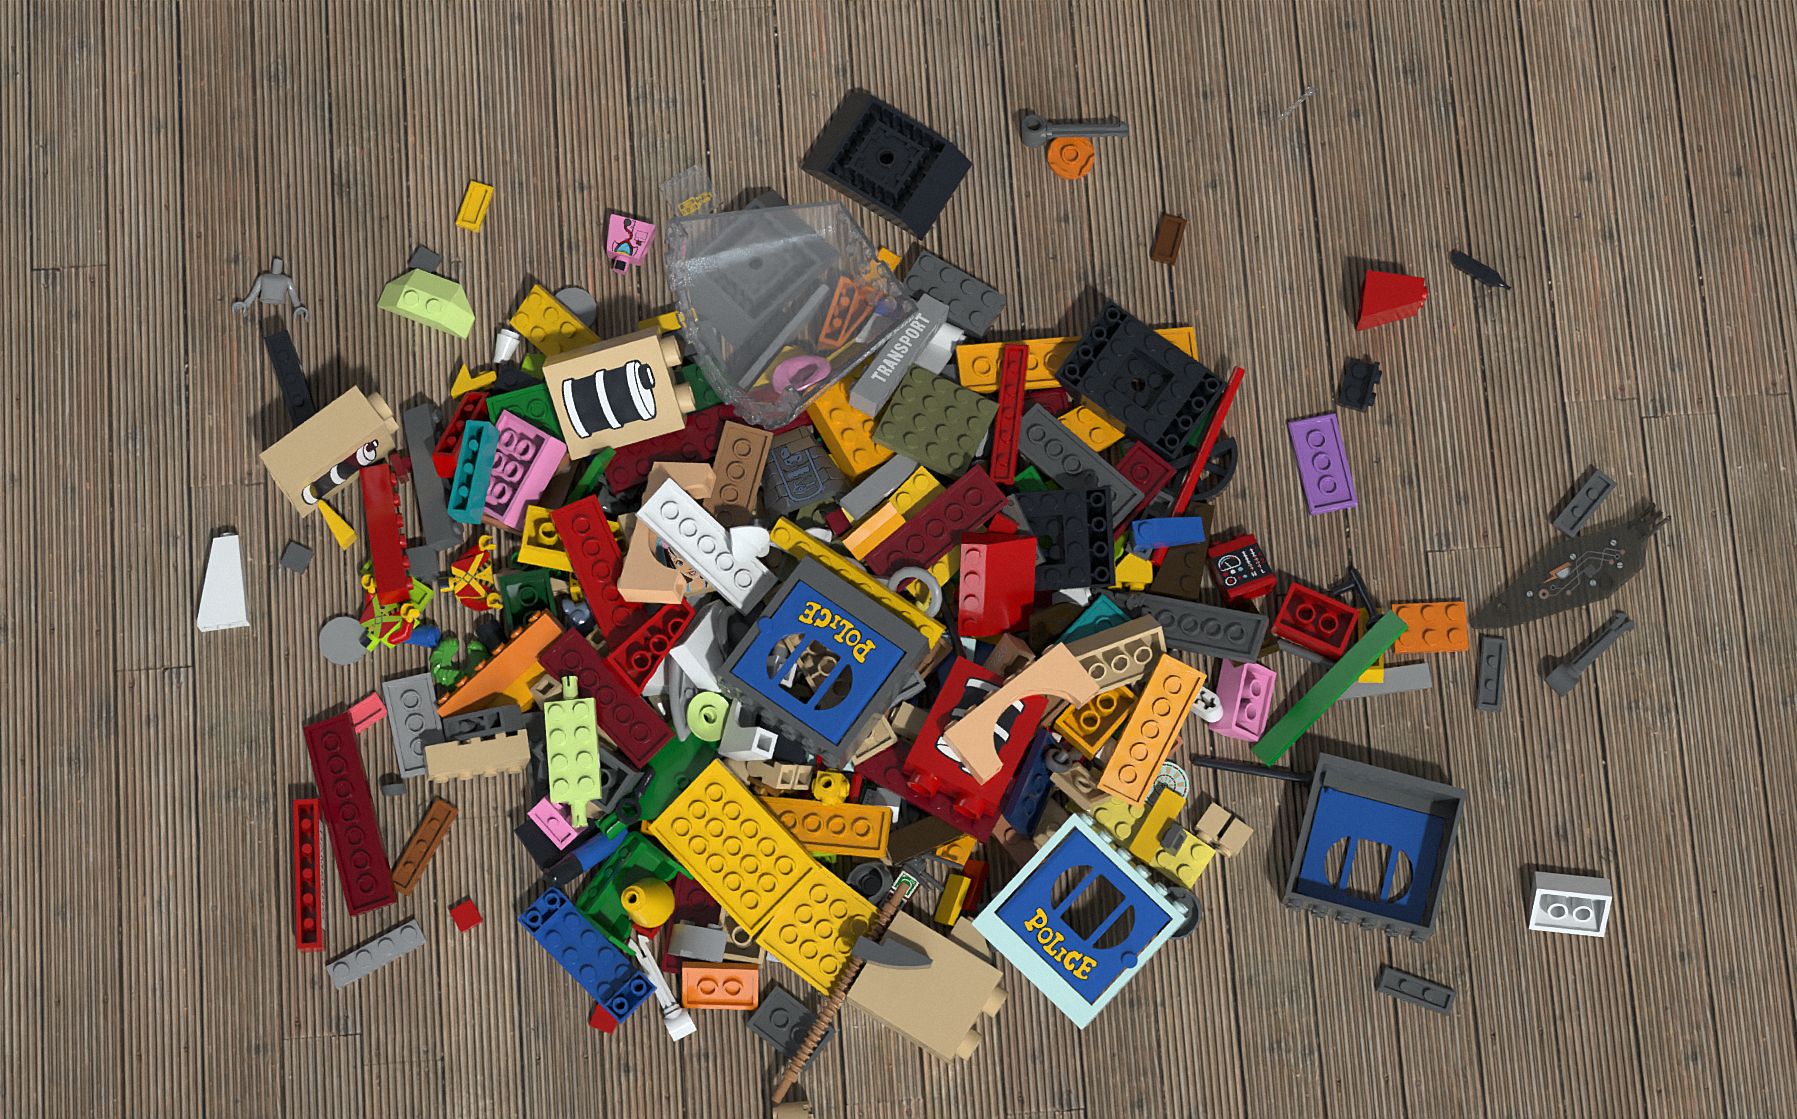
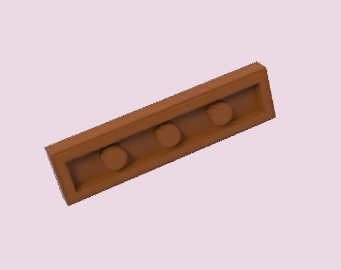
[392,798,459,897]

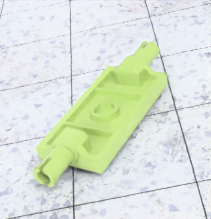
[544,676,602,828]

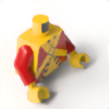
[439,535,503,612]

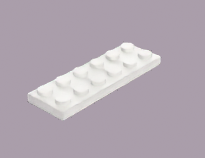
[635,478,779,616]

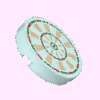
[1144,762,1189,807]

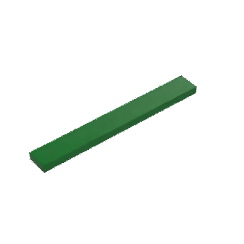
[1251,609,1409,768]

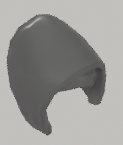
[845,861,893,905]

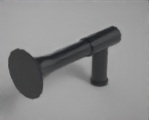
[1331,569,1385,631]

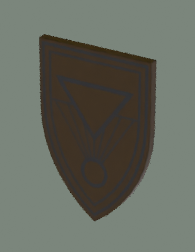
[1029,602,1086,656]

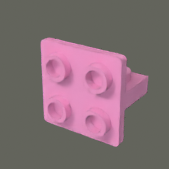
[527,793,588,850]

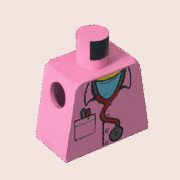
[607,214,656,275]

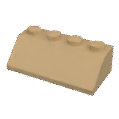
[1065,614,1167,695]

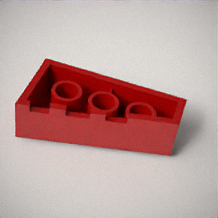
[600,597,696,698]

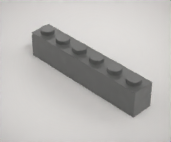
[402,403,464,552]

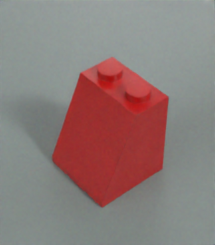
[1356,270,1428,331]

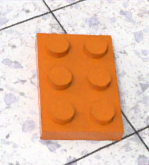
[1391,601,1469,654]
[682,962,759,1010]

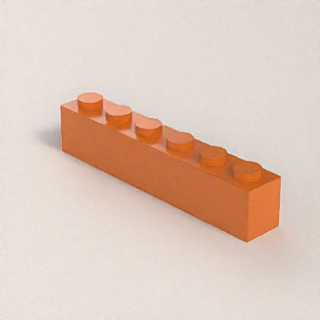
[436,608,567,719]

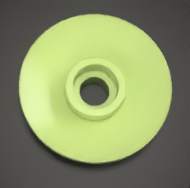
[686,692,730,742]

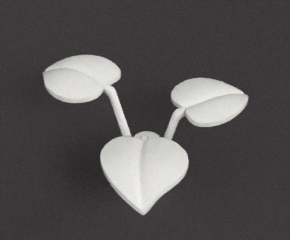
[730,525,832,603]

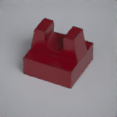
[389,453,413,484]

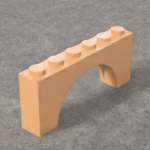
[617,462,716,604]
[943,642,1100,785]

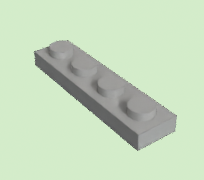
[326,919,427,990]

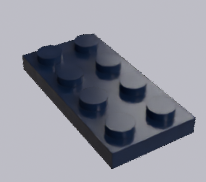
[1002,729,1062,841]

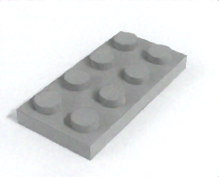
[382,672,446,779]

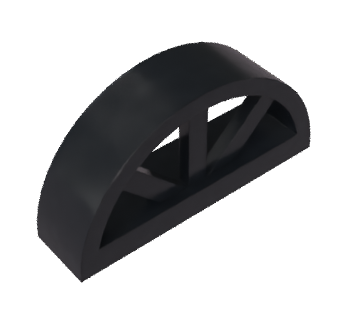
[264,330,317,428]
[1161,436,1238,507]

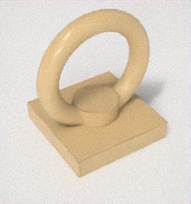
[1049,762,1113,818]

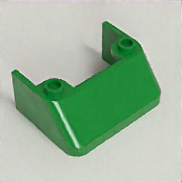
[575,831,694,957]

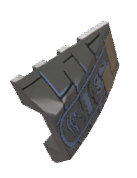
[762,425,855,531]

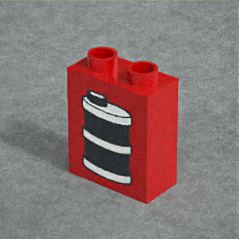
[902,655,1049,820]

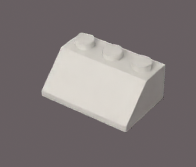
[1528,871,1612,937]

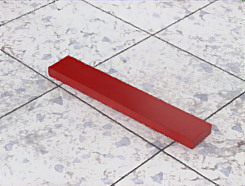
[989,344,1030,487]

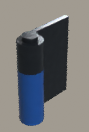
[514,805,629,889]

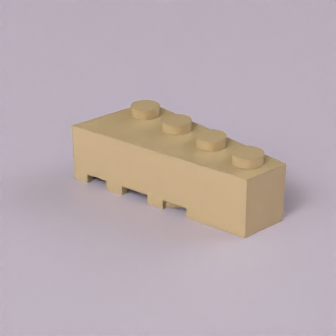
[423,729,531,783]

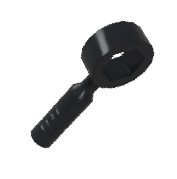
[615,768,656,825]

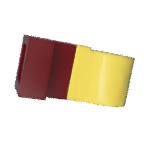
[824,507,872,539]

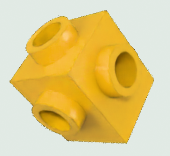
[812,768,850,806]

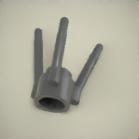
[901,853,964,893]

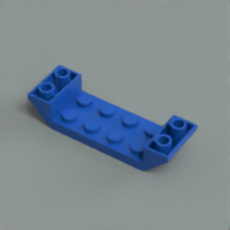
[517,887,657,1024]

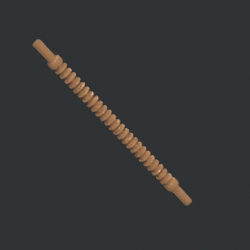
[771,881,910,1104]

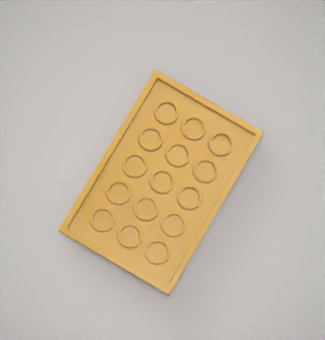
[648,758,822,938]

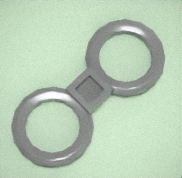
[816,556,942,618]

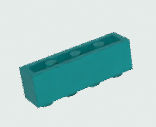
[447,420,500,524]

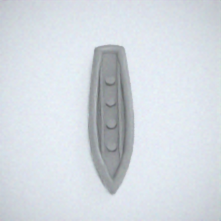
[669,593,711,741]

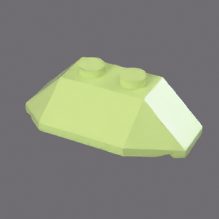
[377,268,475,340]

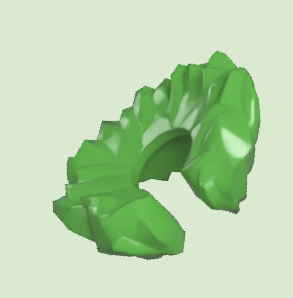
[429,637,491,691]

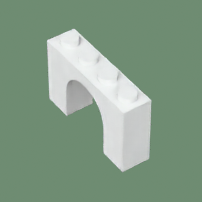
[718,655,797,761]

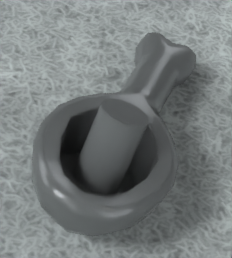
[1045,747,1083,773]

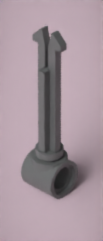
[1022,114,1129,148]
[1545,613,1634,697]

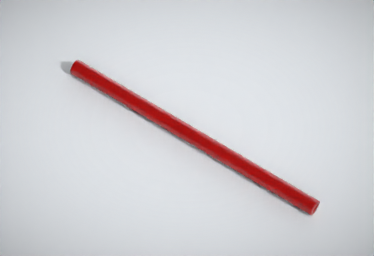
[1150,366,1246,566]

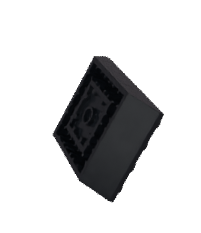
[801,92,972,241]
[1054,300,1228,460]
[982,486,1117,592]

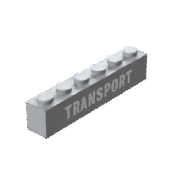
[848,293,949,418]

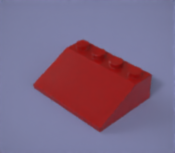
[958,532,1037,637]

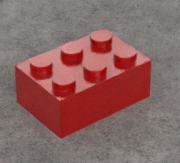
[1271,582,1361,661]

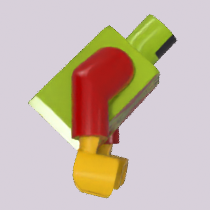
[359,574,420,652]

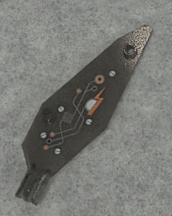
[1470,502,1669,629]

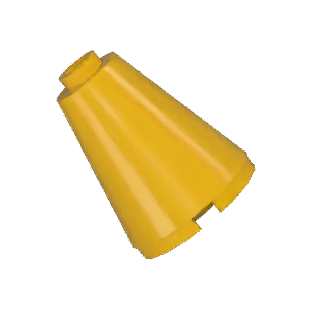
[621,877,675,928]

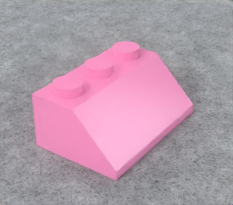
[1209,658,1277,743]

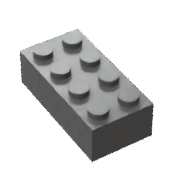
[899,250,1006,344]

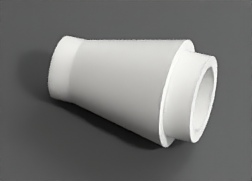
[493,329,520,366]

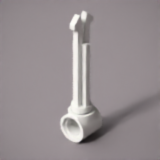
[628,935,696,1042]

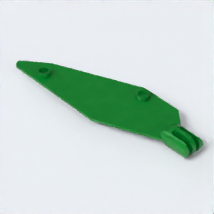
[595,677,738,841]

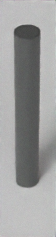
[1278,639,1337,669]

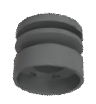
[1152,886,1203,940]

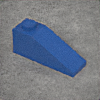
[1128,517,1205,552]

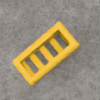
[317,499,358,551]

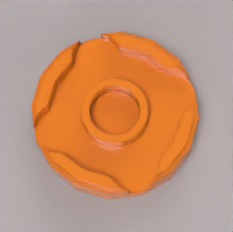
[1047,137,1095,180]

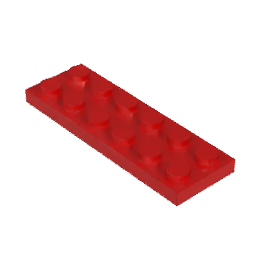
[549,494,649,650]

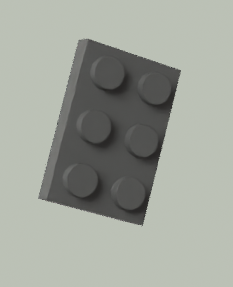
[746,985,837,1072]

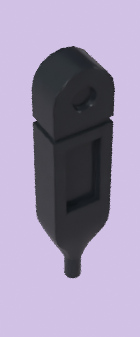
[1451,252,1511,290]

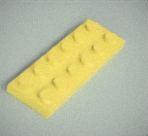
[1065,767,1216,890]

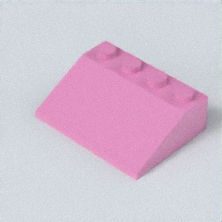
[483,410,568,532]

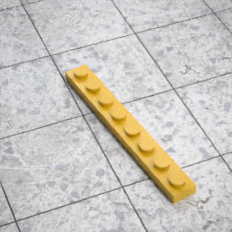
[769,516,946,650]

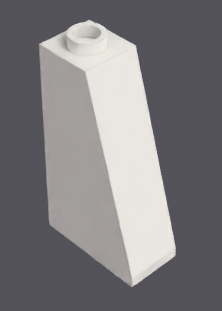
[197,533,250,632]

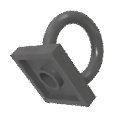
[717,602,774,660]

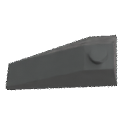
[544,733,645,814]

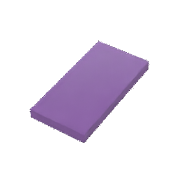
[1288,413,1358,516]

